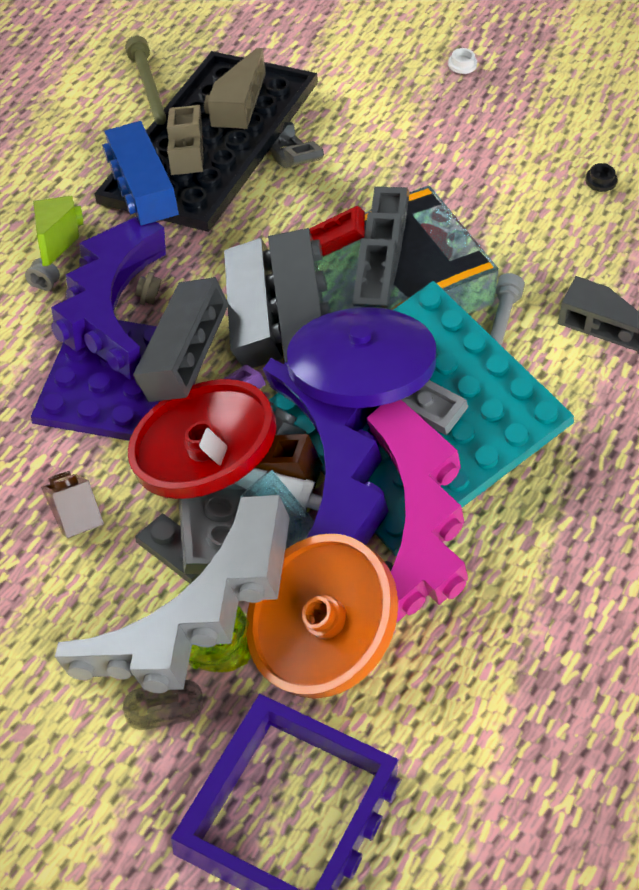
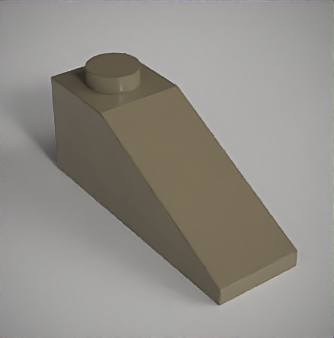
[204,48,266,129]

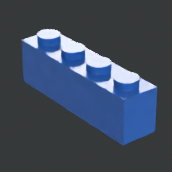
[102,121,179,225]

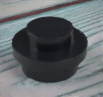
[585,163,617,192]

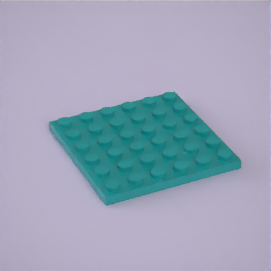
[269,280,574,556]

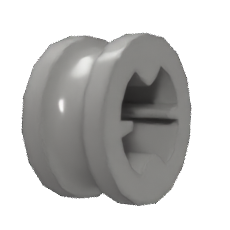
[25,258,60,291]

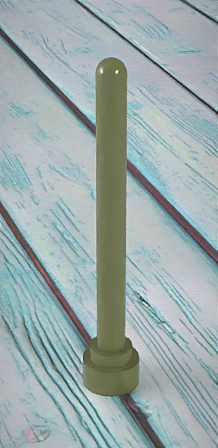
[125,36,167,125]

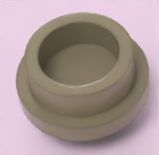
[135,272,162,305]

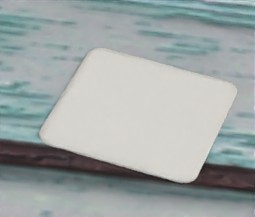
[199,428,227,466]

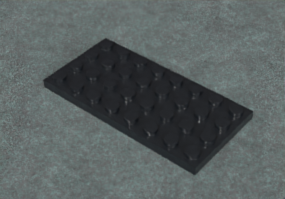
[94,51,318,232]

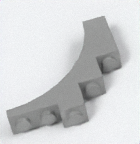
[55,495,290,693]

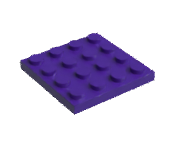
[31,320,200,441]

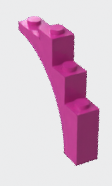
[367,400,468,623]

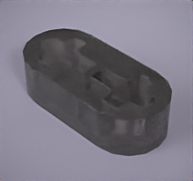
[123,680,203,730]

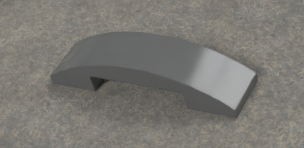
[270,121,324,168]

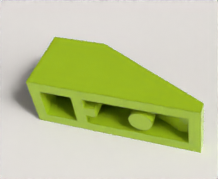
[33,195,84,266]

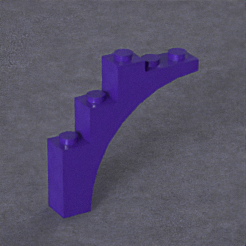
[51,216,166,380]
[263,358,389,545]

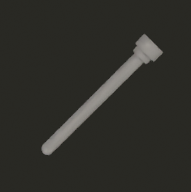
[490,273,525,346]

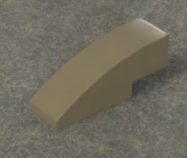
[167,105,203,175]

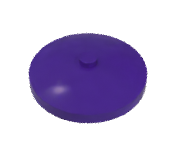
[287,307,436,408]

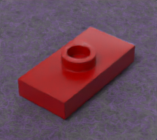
[309,205,365,257]

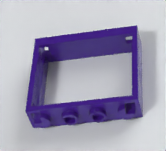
[171,693,402,890]

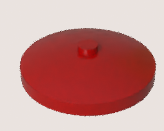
[128,379,277,499]

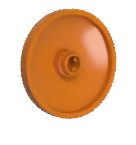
[246,534,398,699]

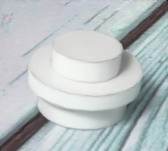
[448,48,477,74]

